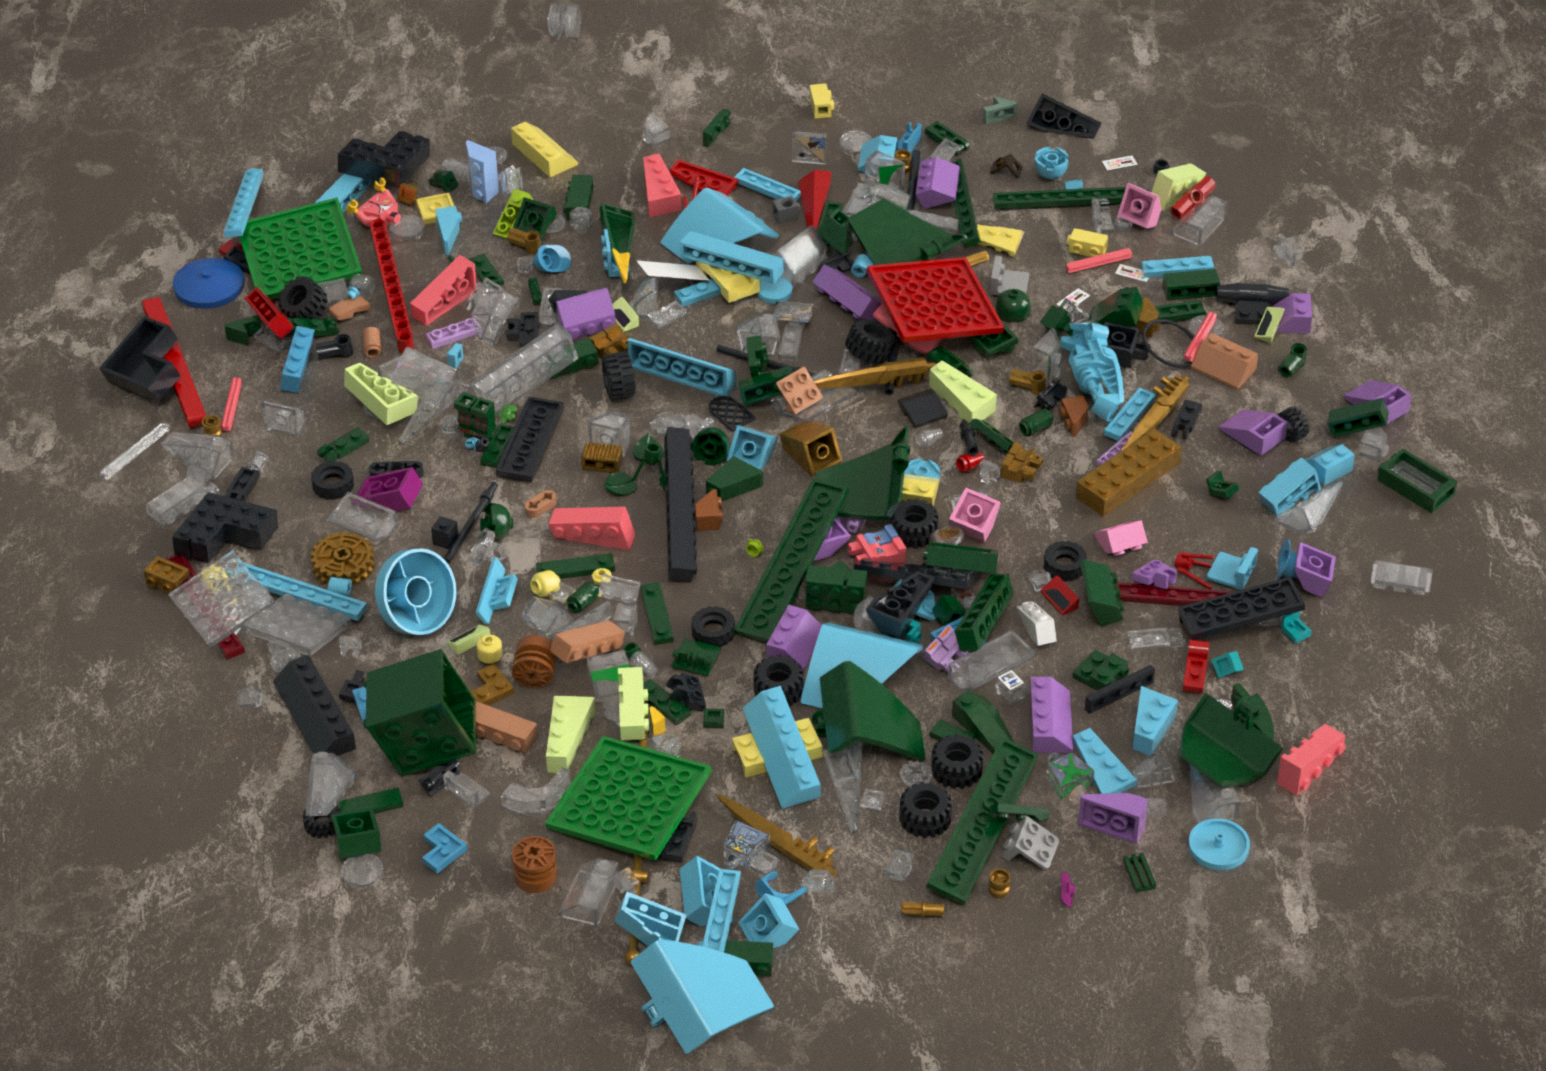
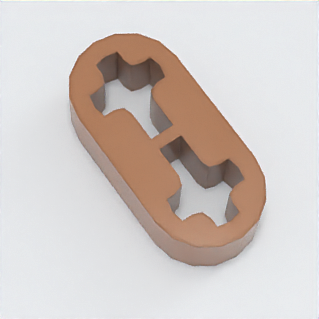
[525,490,557,518]

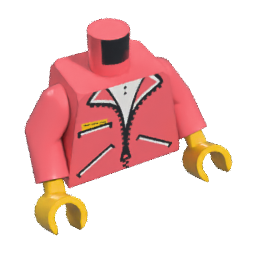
[346,178,401,227]

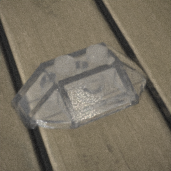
[470,291,522,346]

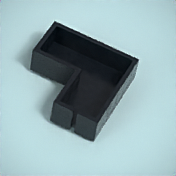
[338,131,430,188]
[99,316,181,402]
[172,492,278,563]

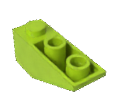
[493,189,533,239]

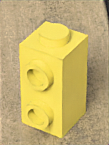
[810,84,834,119]
[1067,228,1108,257]

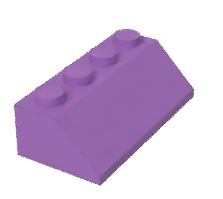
[813,265,883,320]
[1030,677,1073,753]

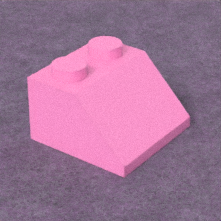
[1117,183,1161,228]
[949,488,1001,543]
[1093,520,1148,556]

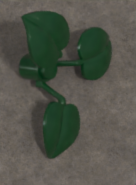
[604,433,665,496]

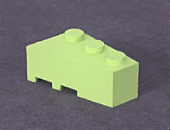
[1151,164,1206,211]
[618,667,649,740]

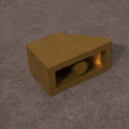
[1132,297,1161,338]

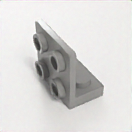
[990,255,1030,296]

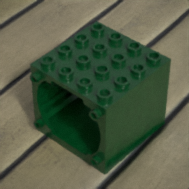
[363,649,476,777]

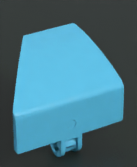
[660,188,779,264]
[801,623,924,708]
[631,939,774,1054]

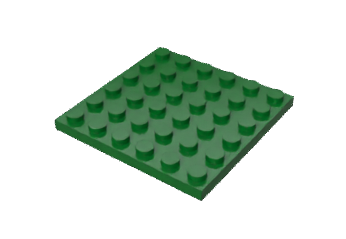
[239,197,363,299]
[545,736,712,861]

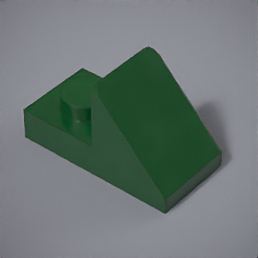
[224,315,263,346]

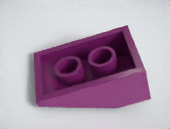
[353,467,423,511]

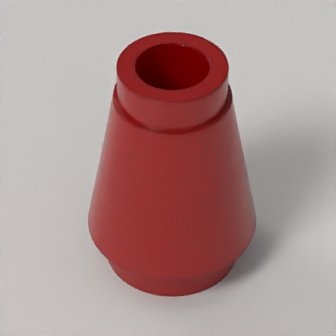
[956,452,985,472]

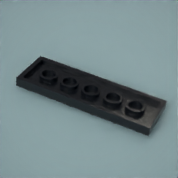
[495,396,564,482]

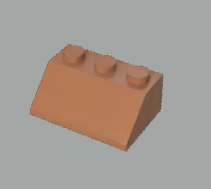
[1191,333,1258,390]

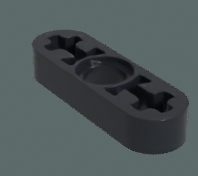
[369,461,424,478]

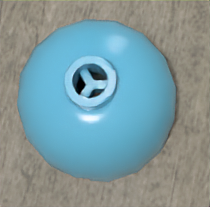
[1034,147,1069,179]

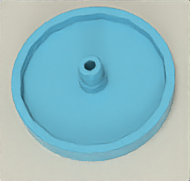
[1188,818,1250,870]

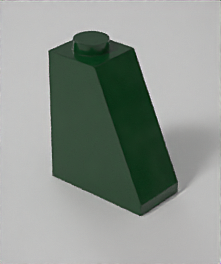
[706,456,763,502]

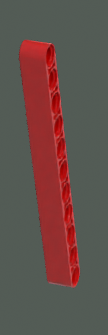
[370,219,414,354]
[142,296,206,429]

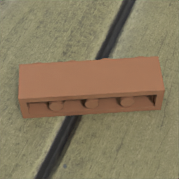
[550,620,625,663]
[476,701,538,753]

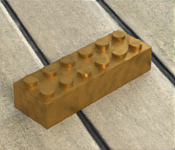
[1076,428,1182,517]

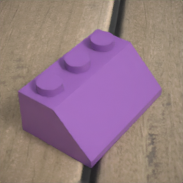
[916,157,960,209]
[556,288,616,342]
[766,605,822,671]

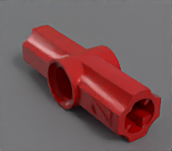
[1170,176,1216,219]

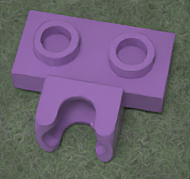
[1132,560,1177,589]

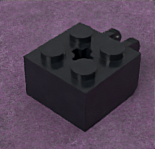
[1104,322,1152,368]

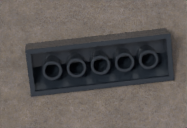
[273,654,356,763]

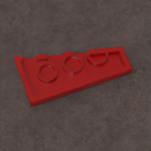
[670,159,738,196]

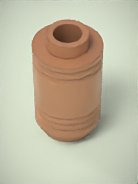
[362,327,382,359]

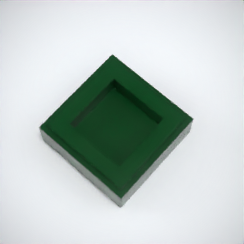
[703,708,725,729]

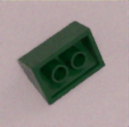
[1080,560,1125,627]

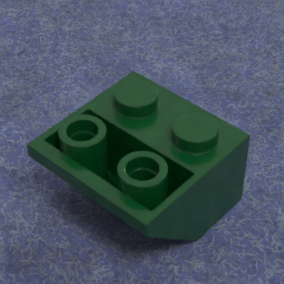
[816,208,853,254]

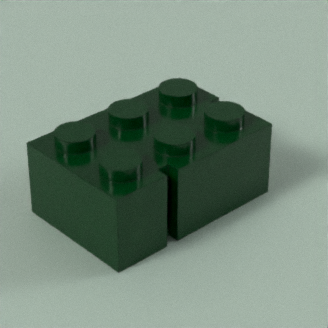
[806,565,867,615]

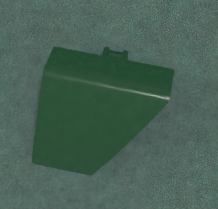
[847,199,967,265]
[815,426,910,520]
[812,661,926,762]
[1180,693,1283,786]

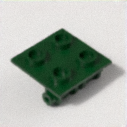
[671,638,722,676]

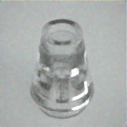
[914,428,943,448]
[629,651,659,679]

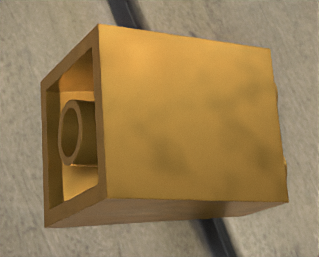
[779,419,842,476]

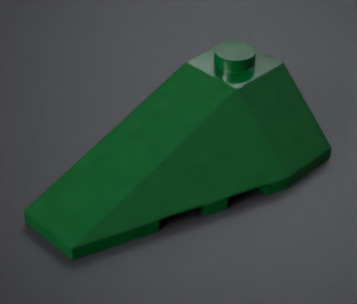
[952,691,1014,754]

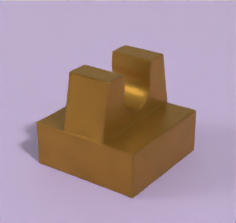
[397,183,418,206]

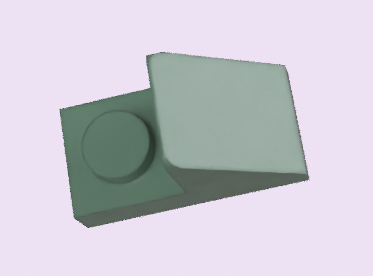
[983,96,1017,124]

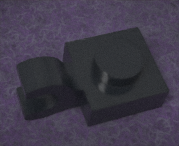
[339,670,365,703]

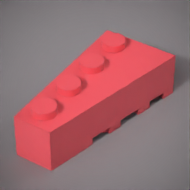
[643,153,682,218]
[410,255,477,326]
[548,507,636,550]
[1277,724,1346,796]

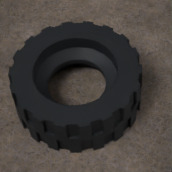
[311,461,354,500]
[1044,541,1087,582]
[691,606,735,647]

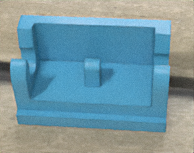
[895,122,922,153]

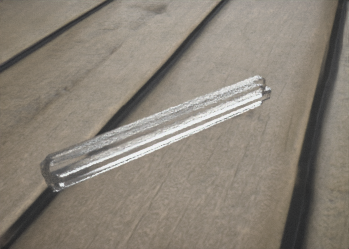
[99,422,169,481]

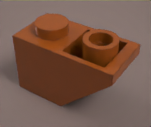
[1059,395,1088,437]
[695,489,723,531]

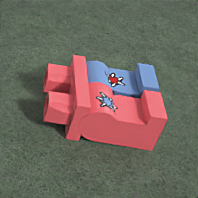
[848,524,906,563]

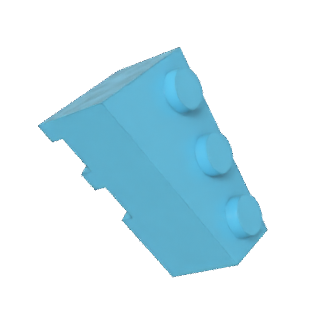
[1259,458,1322,515]
[1133,686,1178,756]
[615,892,686,947]

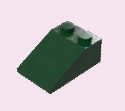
[1087,287,1144,327]

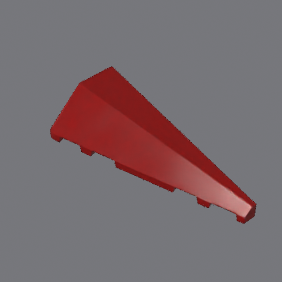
[798,169,831,241]

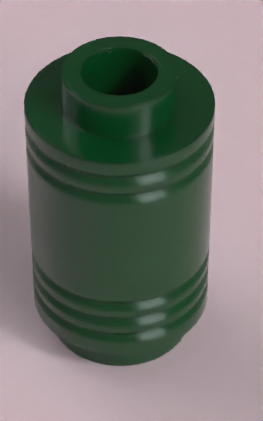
[1019,408,1054,436]
[567,582,600,613]

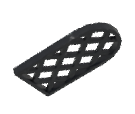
[709,396,756,432]

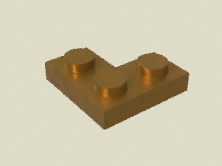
[470,664,515,705]

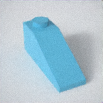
[435,206,462,255]

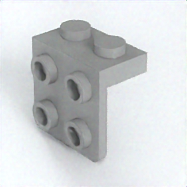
[1002,816,1059,870]

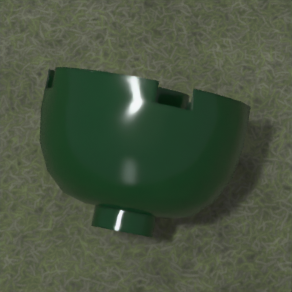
[995,289,1031,323]
[692,427,730,465]
[480,502,514,541]

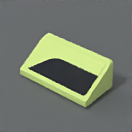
[612,297,639,332]
[1254,307,1285,344]
[447,624,490,655]

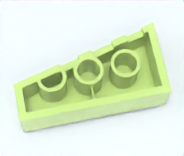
[929,361,997,423]
[344,363,418,425]
[546,696,595,773]

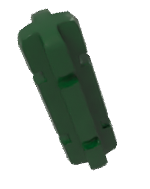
[528,277,543,305]

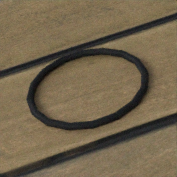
[1142,319,1194,368]

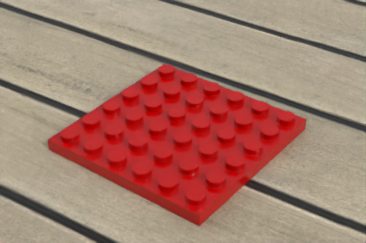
[866,257,1004,342]

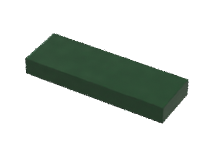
[480,424,515,468]
[338,787,404,814]

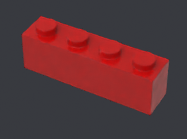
[244,287,294,339]

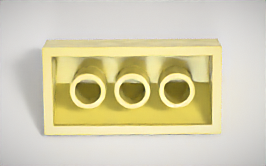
[511,122,578,178]
[901,474,940,507]

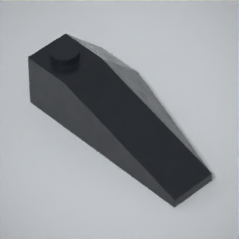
[1027,93,1102,138]

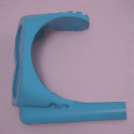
[755,871,808,905]

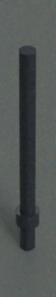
[717,345,818,381]
[443,482,498,564]

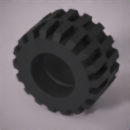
[278,276,328,319]
[845,319,895,364]
[602,351,636,400]
[890,499,938,549]
[753,655,804,706]
[931,734,983,789]
[899,782,952,838]

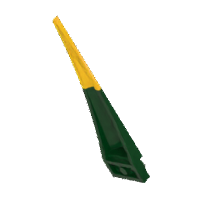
[599,203,636,283]

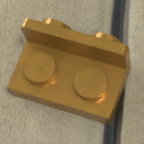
[143,556,190,597]

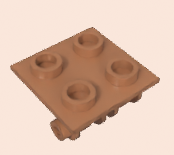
[776,367,823,414]

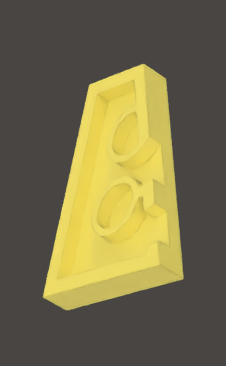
[977,224,1022,257]

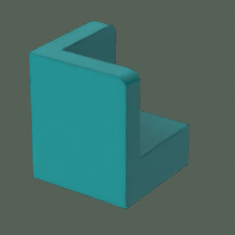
[1212,651,1244,678]

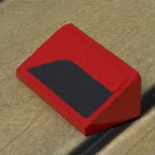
[1040,576,1079,616]

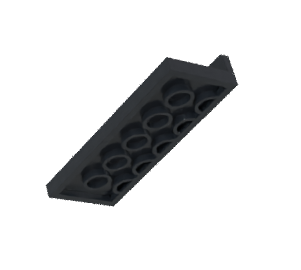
[1178,577,1306,640]

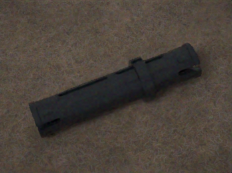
[959,421,979,457]

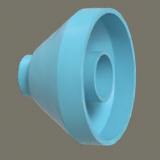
[375,549,456,635]

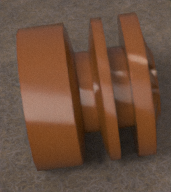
[511,635,557,688]
[512,836,558,893]

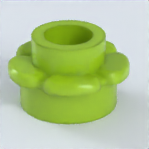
[745,539,764,557]

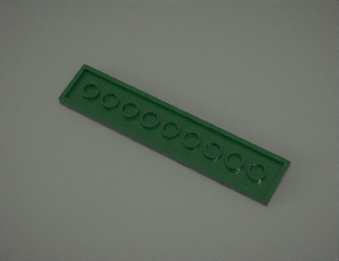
[734,478,849,643]
[926,737,1039,906]

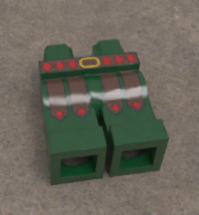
[454,392,496,441]

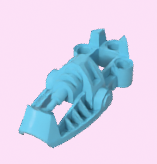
[1060,323,1124,422]

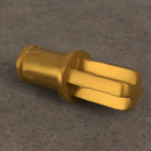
[901,900,944,918]

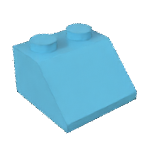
[857,135,897,174]
[727,425,778,470]
[1304,444,1355,486]
[738,893,799,948]

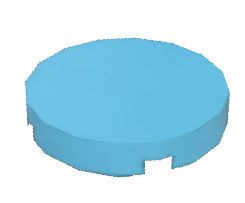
[758,277,792,304]
[904,458,940,479]

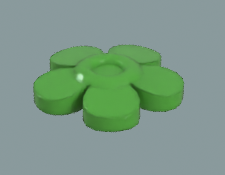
[499,404,517,424]

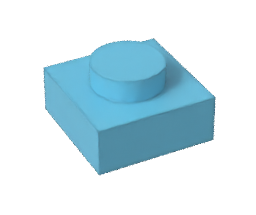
[1064,179,1083,189]
[447,343,463,369]

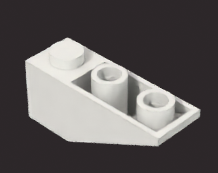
[1016,602,1057,646]

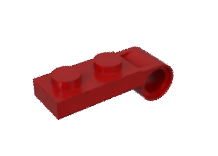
[1183,640,1210,694]

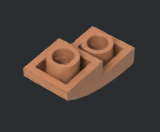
[328,296,370,321]

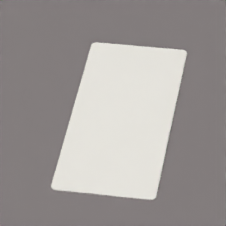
[637,261,709,280]

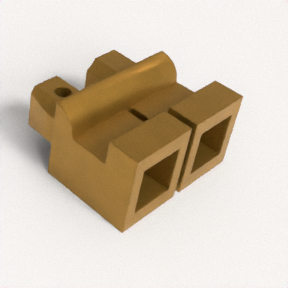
[590,323,629,360]
[1000,442,1043,483]

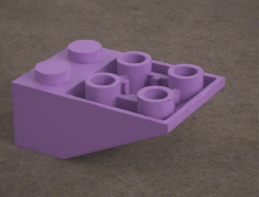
[1344,380,1412,427]
[1219,409,1288,456]

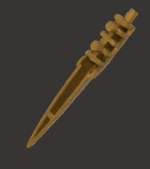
[814,357,935,389]
[1122,375,1190,450]
[717,794,837,879]

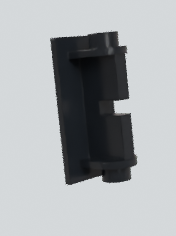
[817,251,854,273]
[1034,377,1068,410]
[418,760,461,796]

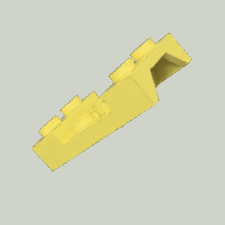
[696,261,760,303]
[732,718,823,778]

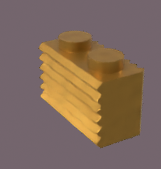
[581,442,623,472]

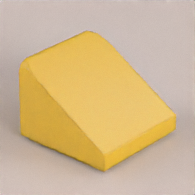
[650,706,666,738]

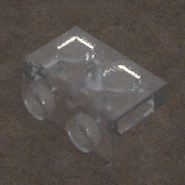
[317,278,348,307]
[598,574,641,605]

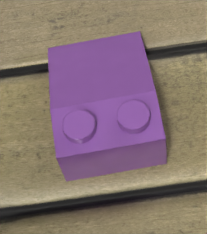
[1078,793,1148,844]

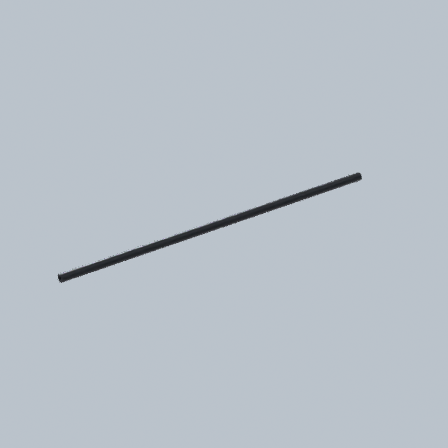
[884,150,921,395]

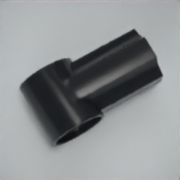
[316,334,353,359]

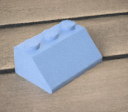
[466,140,499,203]

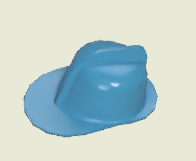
[532,245,571,273]
[1277,539,1298,580]

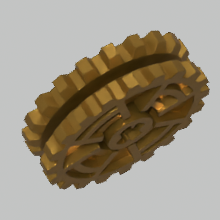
[311,531,375,585]

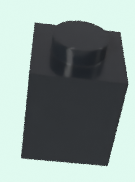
[431,516,458,550]

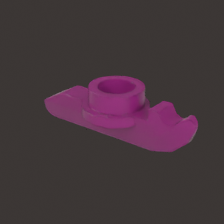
[1061,872,1075,907]

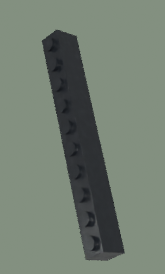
[664,427,697,582]

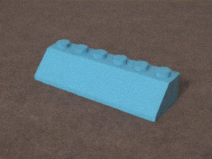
[628,338,736,396]
[743,686,821,809]

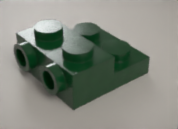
[746,335,770,377]
[1072,649,1129,691]

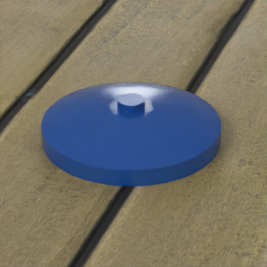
[173,258,245,309]

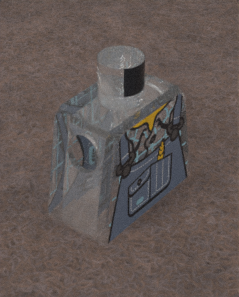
[723,820,770,870]

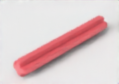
[1066,248,1132,273]
[1184,312,1217,362]
[221,377,242,432]

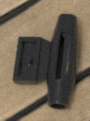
[1216,283,1289,325]

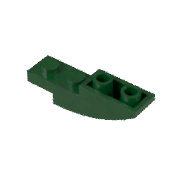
[1231,683,1274,741]

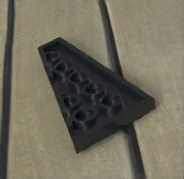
[854,558,981,589]

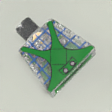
[1047,752,1095,800]

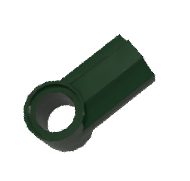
[1278,343,1307,378]

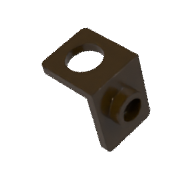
[990,154,1022,178]

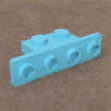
[476,557,518,625]

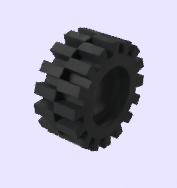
[1277,406,1310,443]
[303,800,340,839]

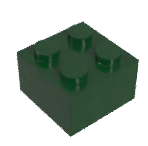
[331,808,381,859]

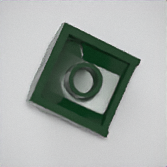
[513,197,556,239]
[968,321,1018,356]

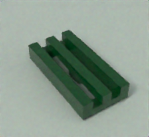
[1123,853,1156,893]

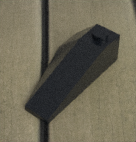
[866,571,935,639]

